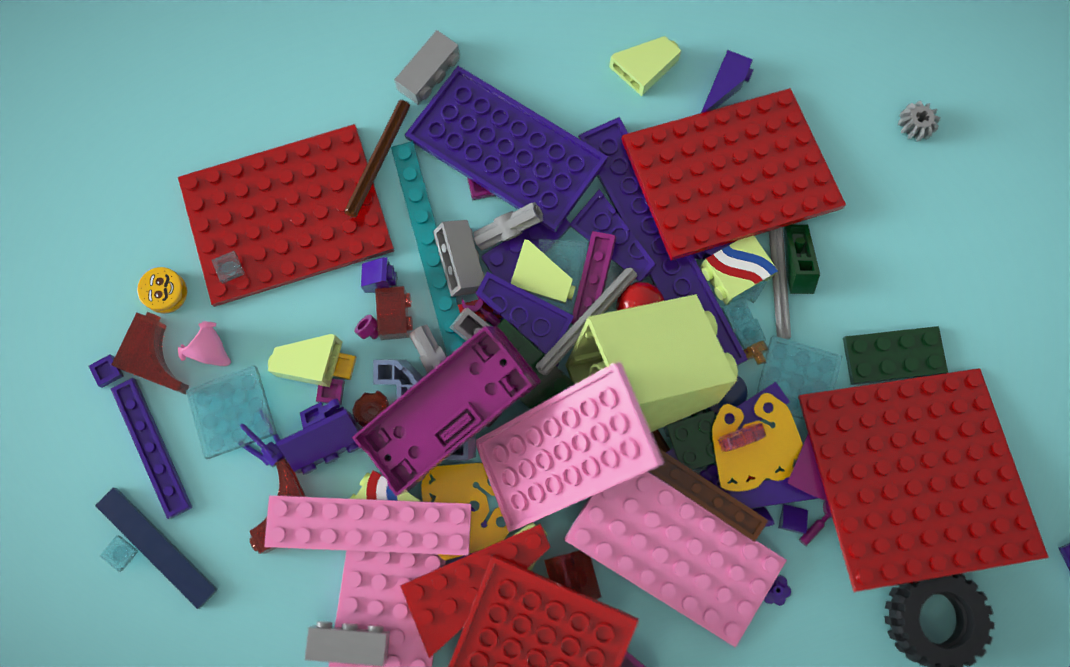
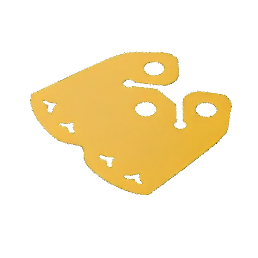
[712,393,803,491]
[421,463,509,561]

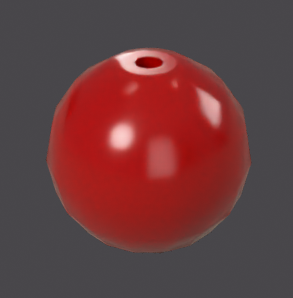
[616,282,665,311]

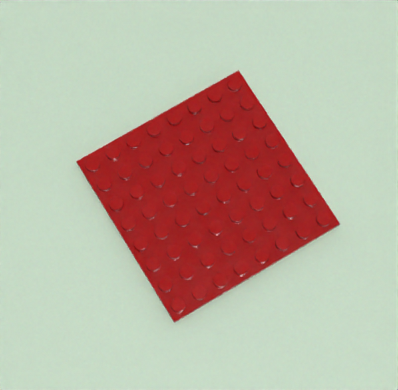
[798,368,1049,592]

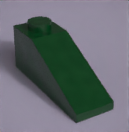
[784,224,820,294]

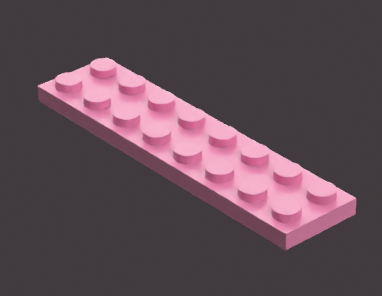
[264,495,472,555]

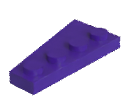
[569,189,656,282]
[481,218,571,283]
[476,272,574,355]

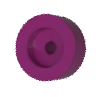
[354,315,380,339]

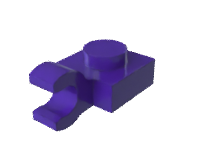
[299,399,344,429]

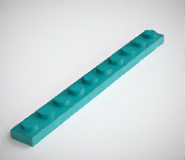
[391,141,466,357]

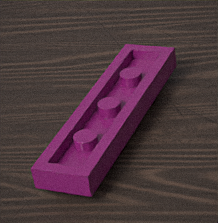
[571,231,617,325]

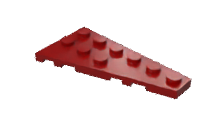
[400,524,551,658]

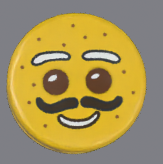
[137,267,187,314]

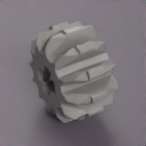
[898,100,941,142]

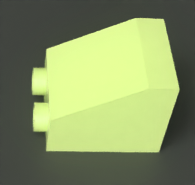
[565,294,738,432]

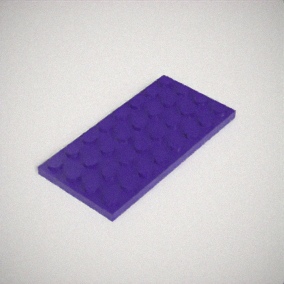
[404,66,608,233]

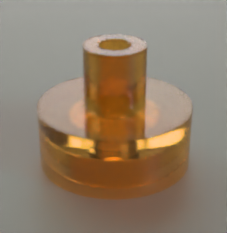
[743,340,768,365]

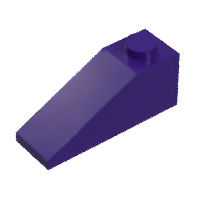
[701,50,754,113]

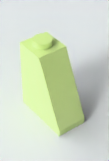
[609,36,681,96]
[511,239,576,304]
[268,334,343,387]

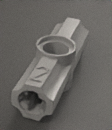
[473,202,543,250]
[409,325,447,373]

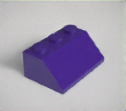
[276,409,361,475]

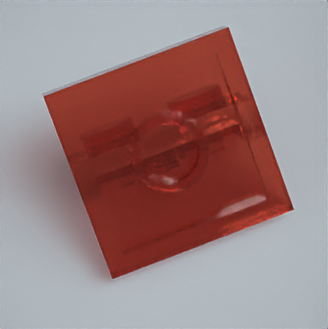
[544,550,602,599]

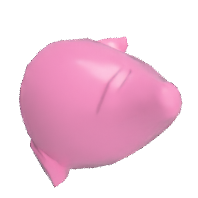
[178,321,231,366]

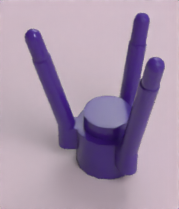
[239,408,285,467]

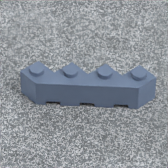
[373,359,476,460]

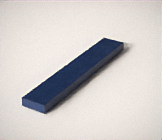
[95,487,218,609]

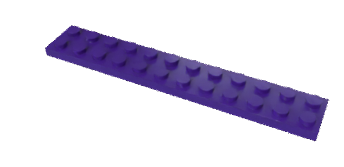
[578,117,748,366]

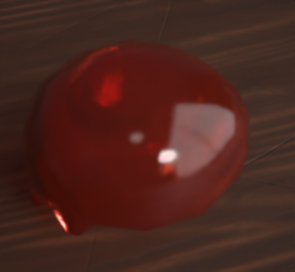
[352,390,389,427]

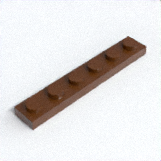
[648,447,769,542]

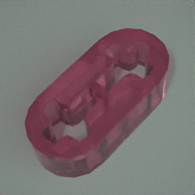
[718,423,767,452]

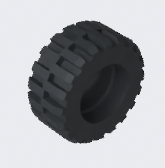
[884,574,994,667]

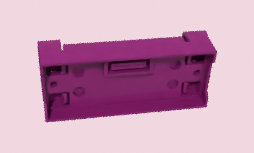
[352,326,541,496]

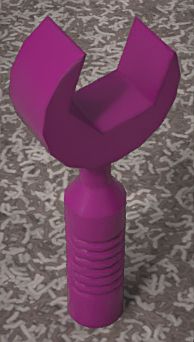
[462,291,501,326]
[799,501,832,546]

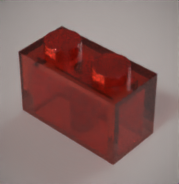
[375,286,413,340]

